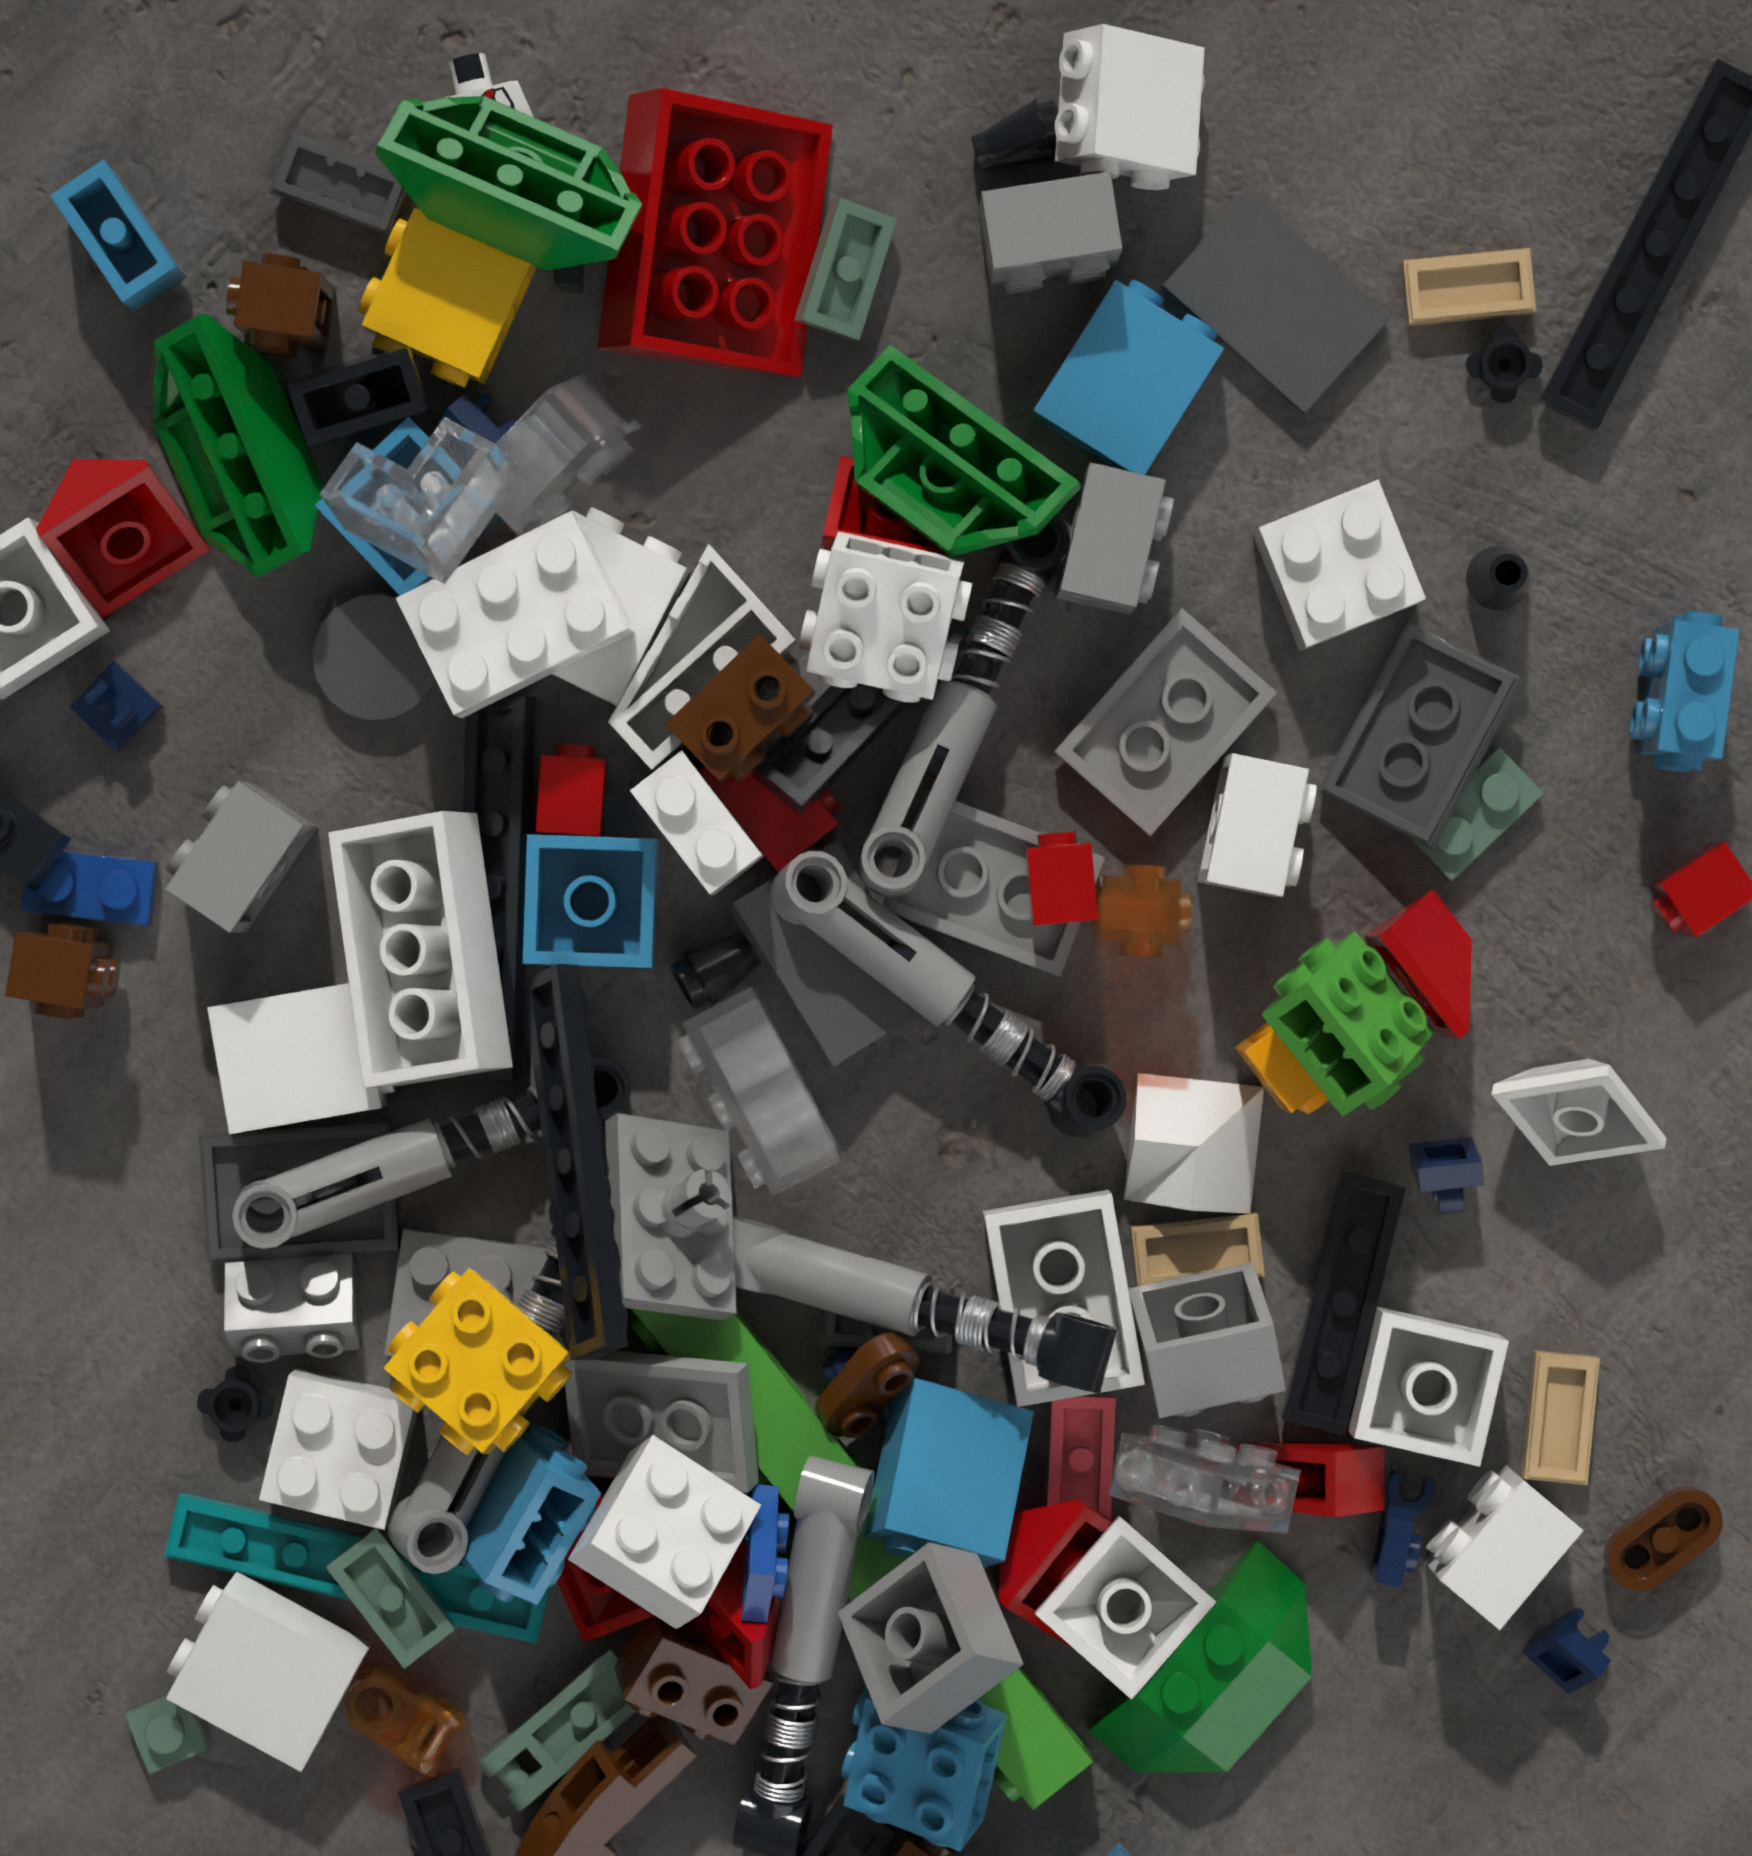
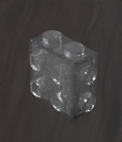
[1109,1425,1301,1534]

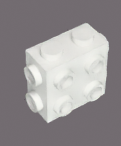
[1055,24,1205,190]
[799,531,973,702]

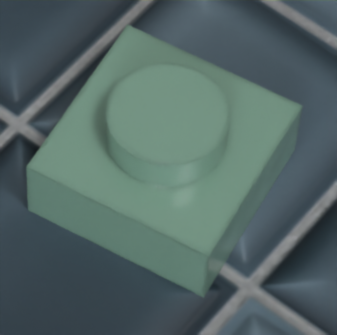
[124,1695,211,1774]

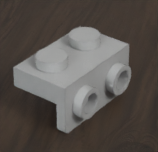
[224,1253,360,1363]

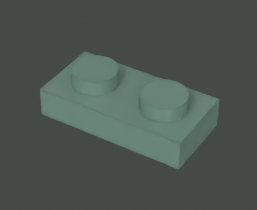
[794,197,897,341]
[1408,747,1544,881]
[326,1528,457,1669]

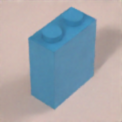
[1031,280,1224,475]
[864,1378,1034,1568]

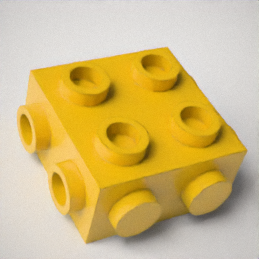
[358,207,537,388]
[384,1268,572,1455]

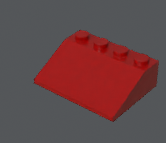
[597,88,833,378]

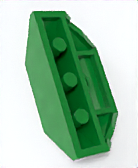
[375,96,642,271]
[152,313,323,577]
[847,344,1081,557]
[1087,1539,1312,1773]

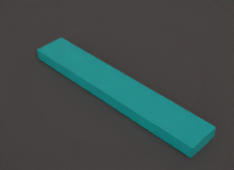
[164,1492,550,1644]

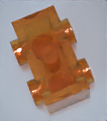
[1093,864,1192,957]

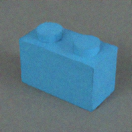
[50,159,187,313]

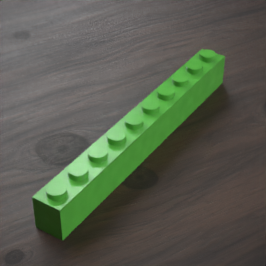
[631,1308,1093,1810]

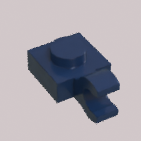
[1369,1470,1436,1587]

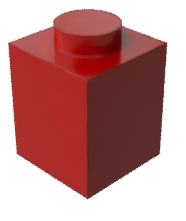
[536,744,609,837]
[1024,831,1098,926]
[1650,841,1752,937]

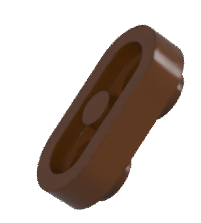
[815,1332,919,1438]
[1604,1486,1723,1592]

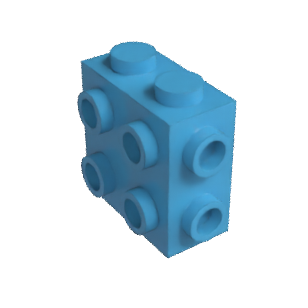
[1629,611,1740,773]
[460,1424,601,1605]
[841,1688,1007,1852]

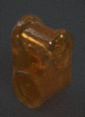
[345,1667,471,1777]

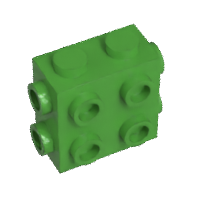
[1261,931,1435,1117]

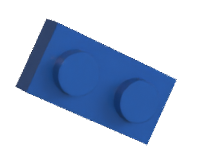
[21,851,159,925]
[741,1484,789,1623]

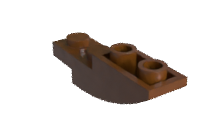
[515,1714,697,1856]

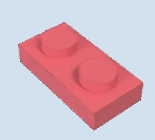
[1046,1394,1116,1520]

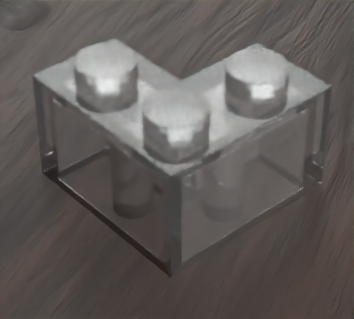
[463,371,641,534]
[319,417,519,584]

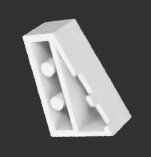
[608,544,797,771]

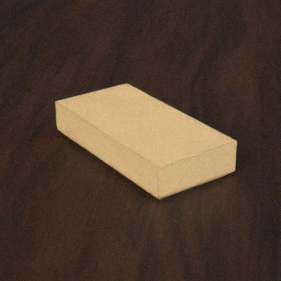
[1401,248,1536,327]
[1130,1212,1265,1287]
[1521,1350,1600,1485]

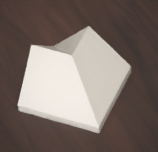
[1492,1059,1666,1166]
[1123,1073,1264,1213]
[1034,1516,1216,1699]

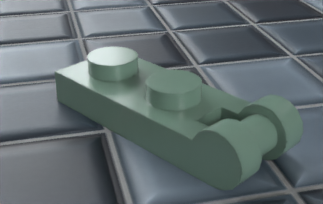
[477,1646,636,1812]

